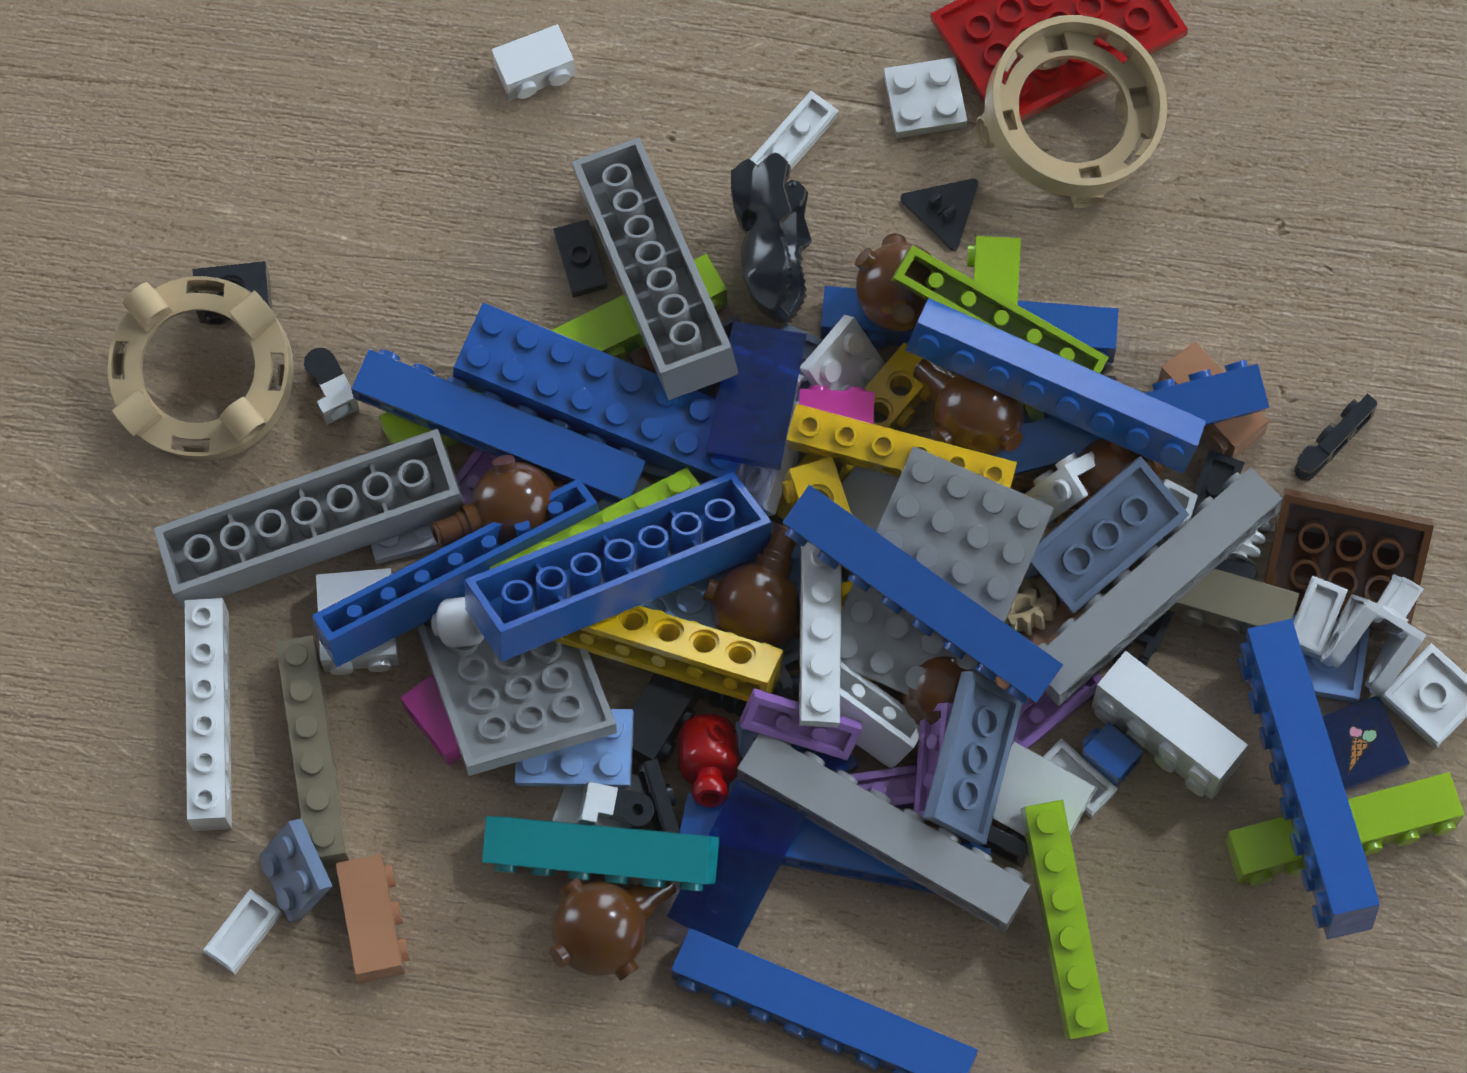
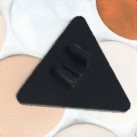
[901,179,978,251]

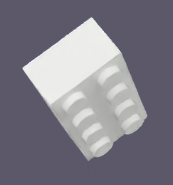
[1091,651,1248,800]

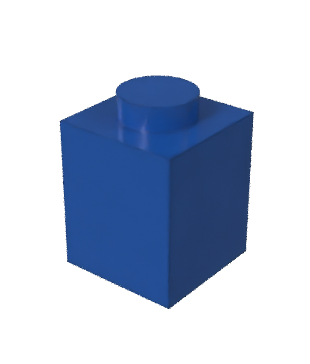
[1081,722,1143,787]

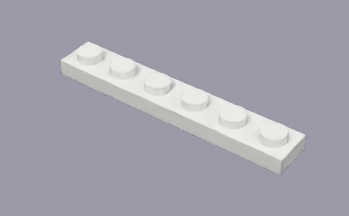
[799,506,842,728]

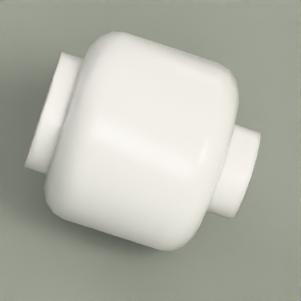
[431,597,484,648]

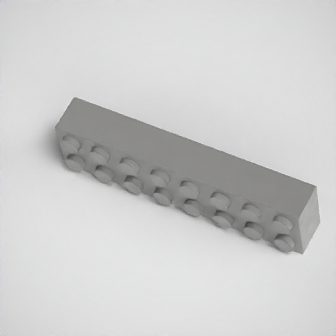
[572,137,738,400]
[153,429,465,610]

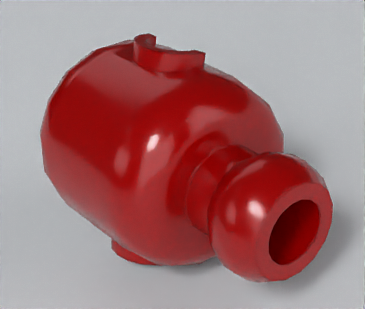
[678,713,743,808]

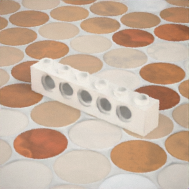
[185,598,232,831]

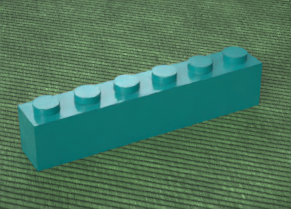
[482,816,719,891]

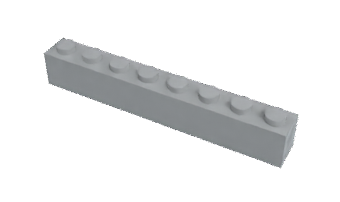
[1038,467,1283,706]
[737,733,1030,933]

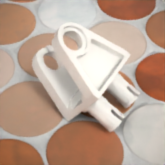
[1320,574,1426,697]

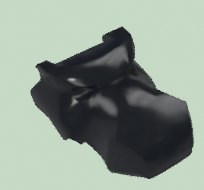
[731,152,812,324]

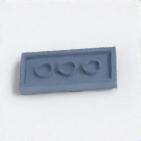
[1030,457,1189,613]
[923,671,1022,844]

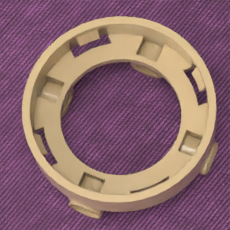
[976,15,1167,208]
[107,276,294,461]

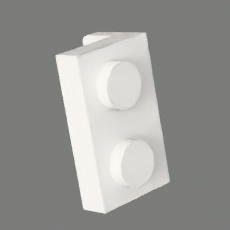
[1025,451,1095,525]

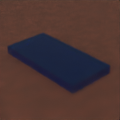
[706,321,807,470]
[667,779,807,948]

